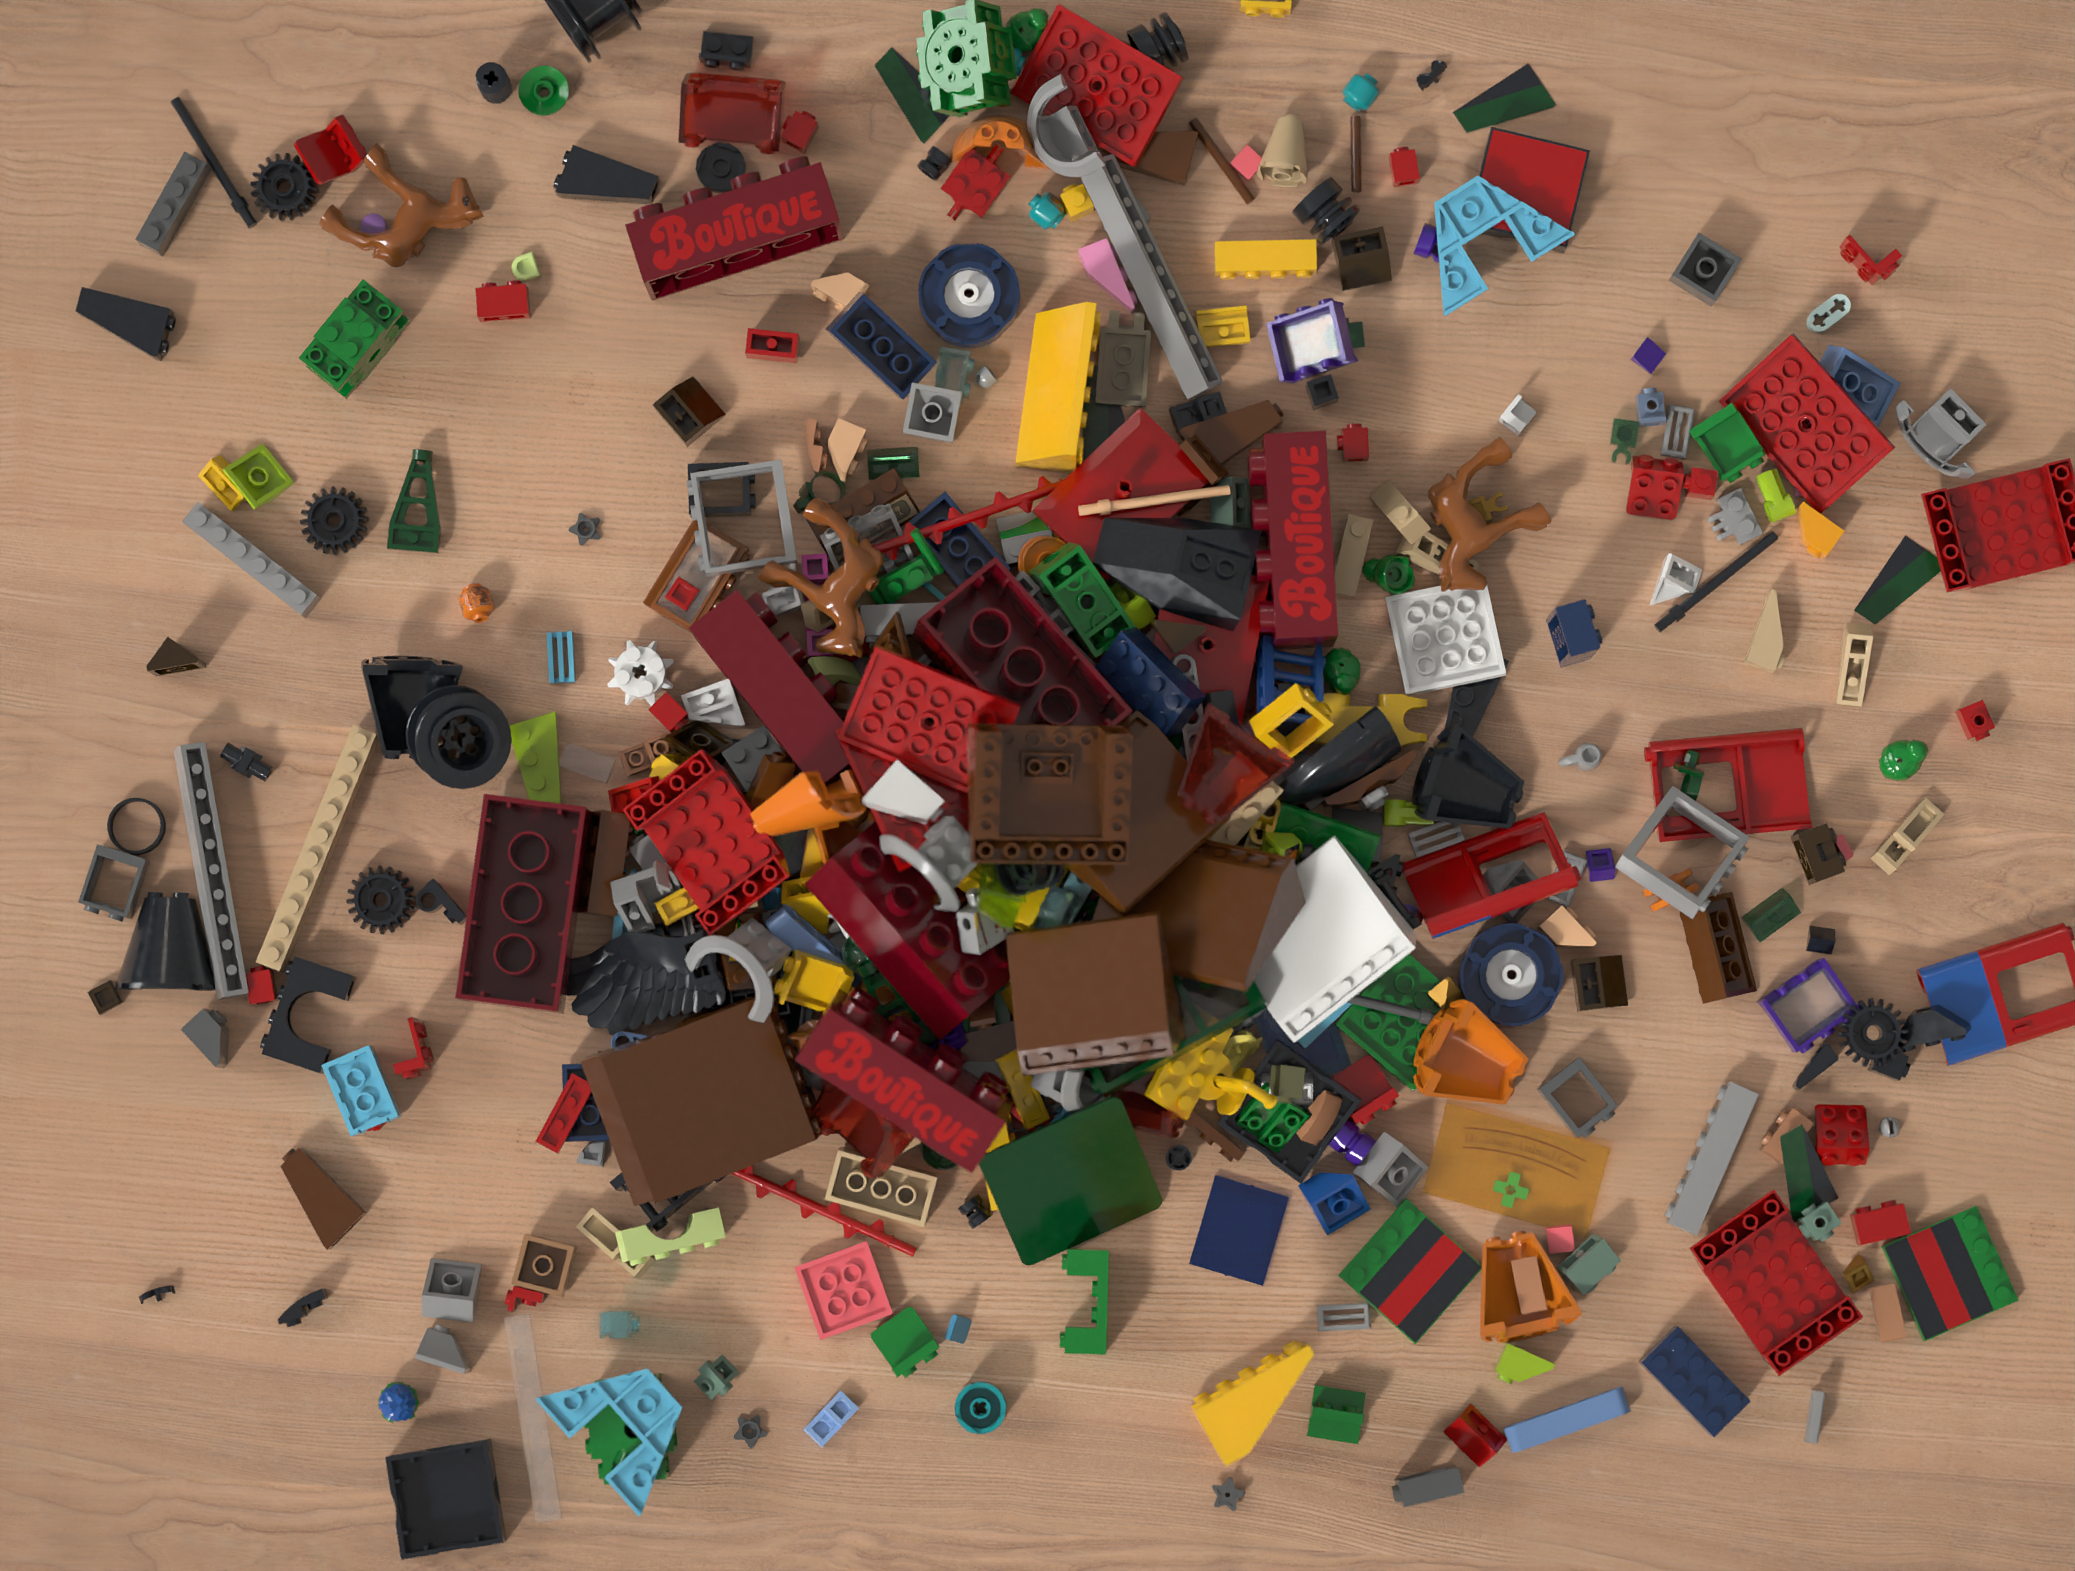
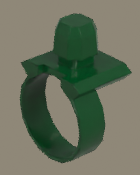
[793,471,845,514]
[1673,750,1704,801]

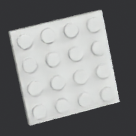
[1385,586,1506,696]

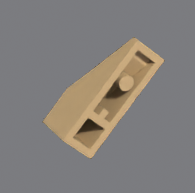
[1369,480,1431,545]
[1335,514,1373,597]
[1396,532,1479,574]
[1743,589,1785,673]
[1836,622,1873,707]

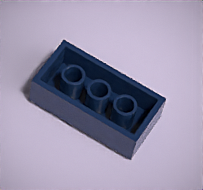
[825,292,937,400]
[909,492,1011,588]
[1546,599,1603,668]
[1095,627,1206,737]
[1638,1326,1751,1437]

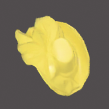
[1222,1030,1263,1074]

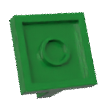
[1307,1385,1366,1444]

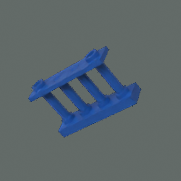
[1256,635,1326,740]

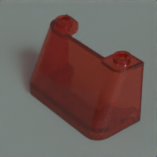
[678,72,786,154]
[814,1080,915,1179]

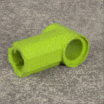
[1755,468,1796,523]
[1383,799,1434,827]

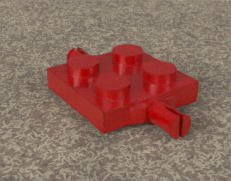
[940,144,1011,221]

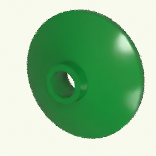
[518,66,569,116]

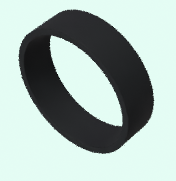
[107,798,166,855]

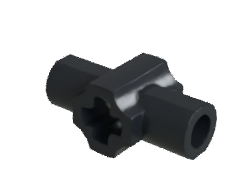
[220,743,273,782]

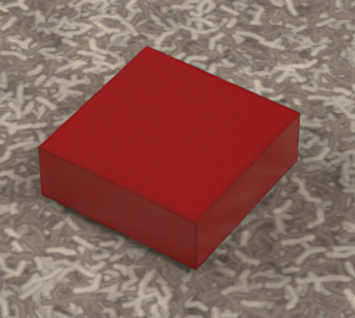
[665,576,700,612]

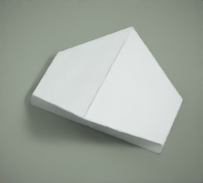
[1649,553,1702,606]
[762,563,805,617]

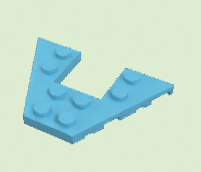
[1434,176,1575,316]
[535,1368,683,1517]

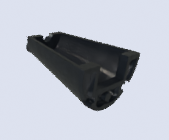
[361,656,463,759]
[1412,723,1525,829]
[116,892,215,991]

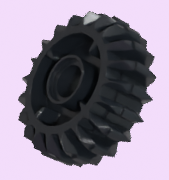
[250,153,319,221]
[300,486,369,555]
[346,865,416,935]
[1837,998,1908,1068]

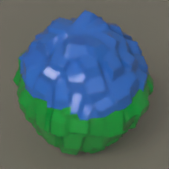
[378,1382,419,1423]

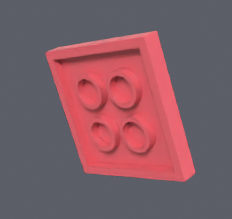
[794,1241,893,1340]

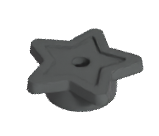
[569,513,600,546]
[734,1415,767,1449]
[1212,1477,1245,1511]

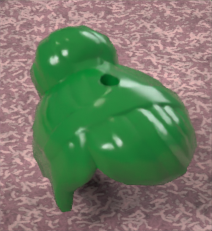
[1006,8,1048,53]
[1362,555,1415,595]
[1323,647,1361,695]
[1879,740,1928,781]

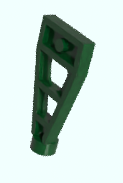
[387,449,441,554]
[857,959,938,1044]

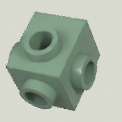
[1798,1202,1842,1242]
[694,1354,740,1400]

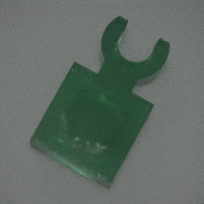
[1610,418,1639,465]

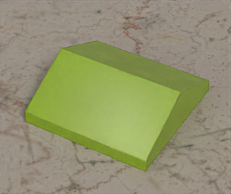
[223,443,294,509]

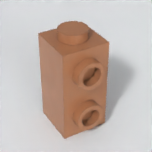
[1760,1107,1814,1165]

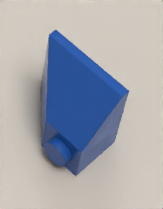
[1298,1172,1371,1235]

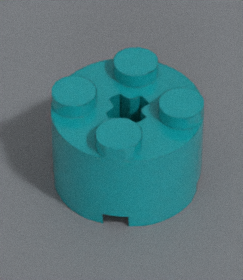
[955,1381,1007,1434]

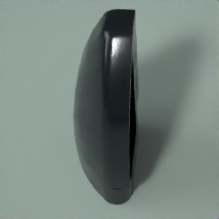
[1277,706,1401,805]

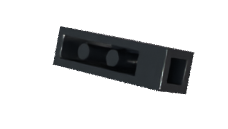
[553,145,660,204]
[76,287,176,361]

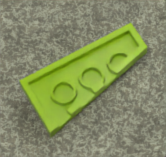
[510,711,561,804]

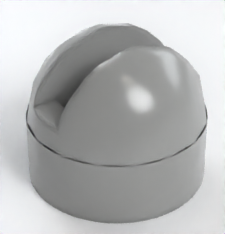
[976,365,998,388]
[1879,1117,1901,1138]

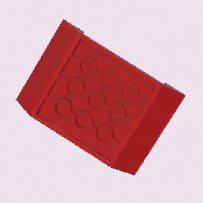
[1921,458,2075,593]
[622,749,790,936]
[1689,1189,1863,1376]

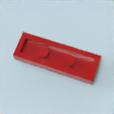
[608,776,660,814]
[535,1073,592,1154]

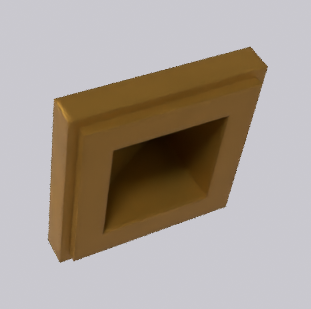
[1428,976,1463,1011]
[1842,1254,1875,1293]

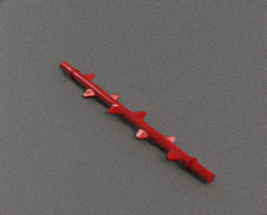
[871,476,1063,560]
[732,1165,917,1257]

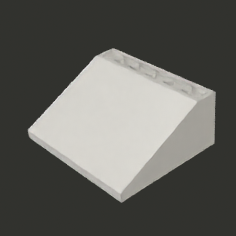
[1254,835,1416,1043]

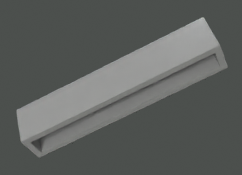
[182,502,321,619]
[1664,1082,1759,1236]

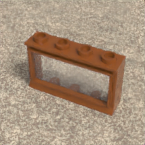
[643,520,750,633]

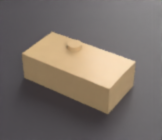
[825,1147,939,1227]

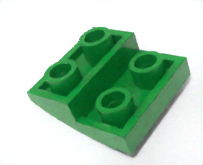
[1235,1082,1309,1153]

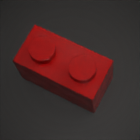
[475,280,531,322]
[745,328,800,363]
[1850,1200,1911,1245]

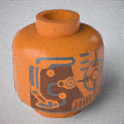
[458,583,495,623]

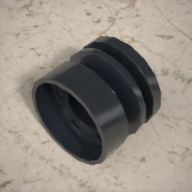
[1127,12,1189,67]
[1292,177,1360,245]
[995,863,1065,896]

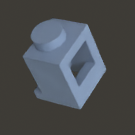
[1635,388,1666,427]

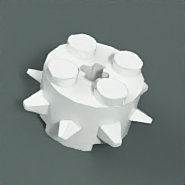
[608,640,674,706]

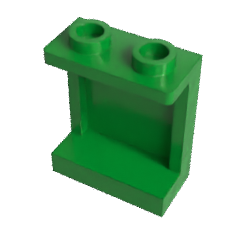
[1689,403,1767,483]

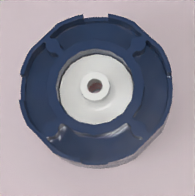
[918,243,1020,348]
[1458,923,1563,1027]

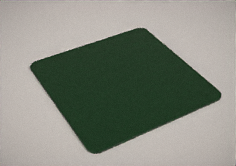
[979,1097,1162,1266]

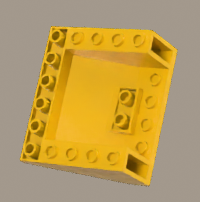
[1015,302,1101,474]
[1191,1340,1314,1467]

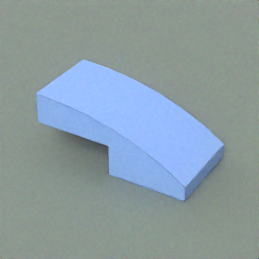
[804,1390,859,1448]

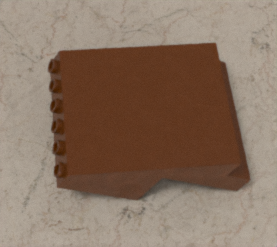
[581,995,823,1206]

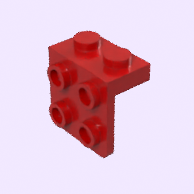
[294,115,367,184]
[1839,235,1902,285]
[1626,454,1684,520]
[393,1017,434,1080]
[1332,1055,1399,1125]
[1814,1104,1870,1166]

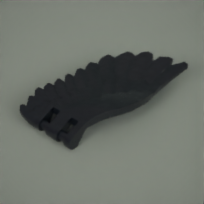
[567,930,727,1035]

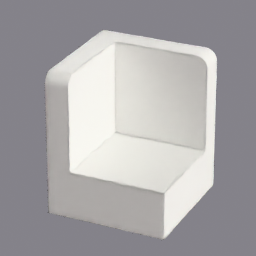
[1498,394,1536,436]

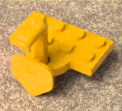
[1144,1004,1277,1120]

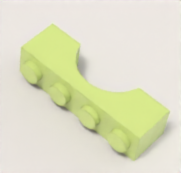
[615,1207,726,1266]

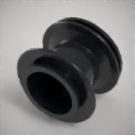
[545,0,642,63]
[406,685,512,789]

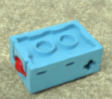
[321,1045,402,1137]

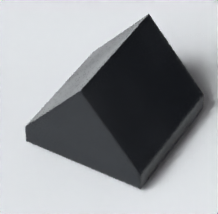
[1806,926,1836,955]

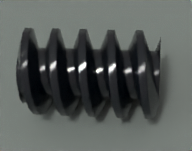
[475,62,512,104]

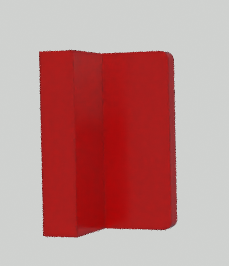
[1444,1403,1507,1467]

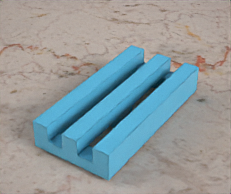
[547,631,575,684]

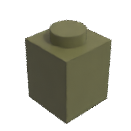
[1269,1065,1305,1104]

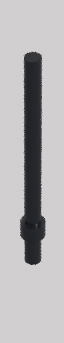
[171,97,257,229]
[1654,531,1779,633]

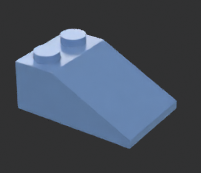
[1820,345,1900,427]

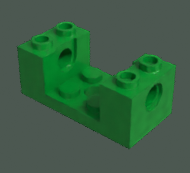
[1028,542,1136,658]
[1060,1249,1109,1355]

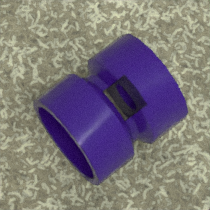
[1414,223,1439,263]
[1328,1119,1376,1167]

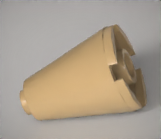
[1257,114,1308,188]

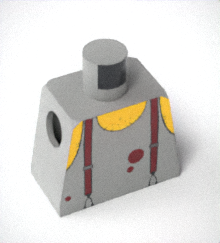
[957,888,1014,954]

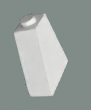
[862,760,944,824]

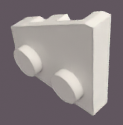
[681,679,745,727]

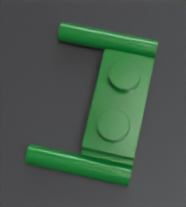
[868,528,944,605]

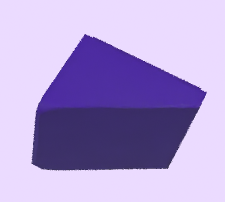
[1631,337,1666,374]
[1586,848,1615,882]

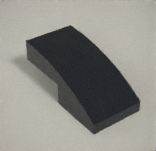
[1168,391,1227,433]

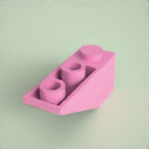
[1079,238,1138,314]

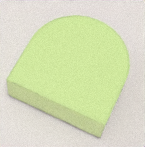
[512,252,541,281]

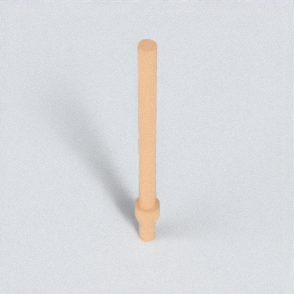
[1078,485,1230,516]

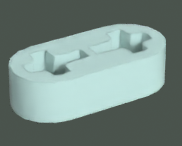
[1806,294,1851,334]

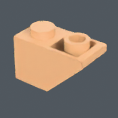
[811,272,871,312]
[827,418,868,482]
[1537,905,1597,948]

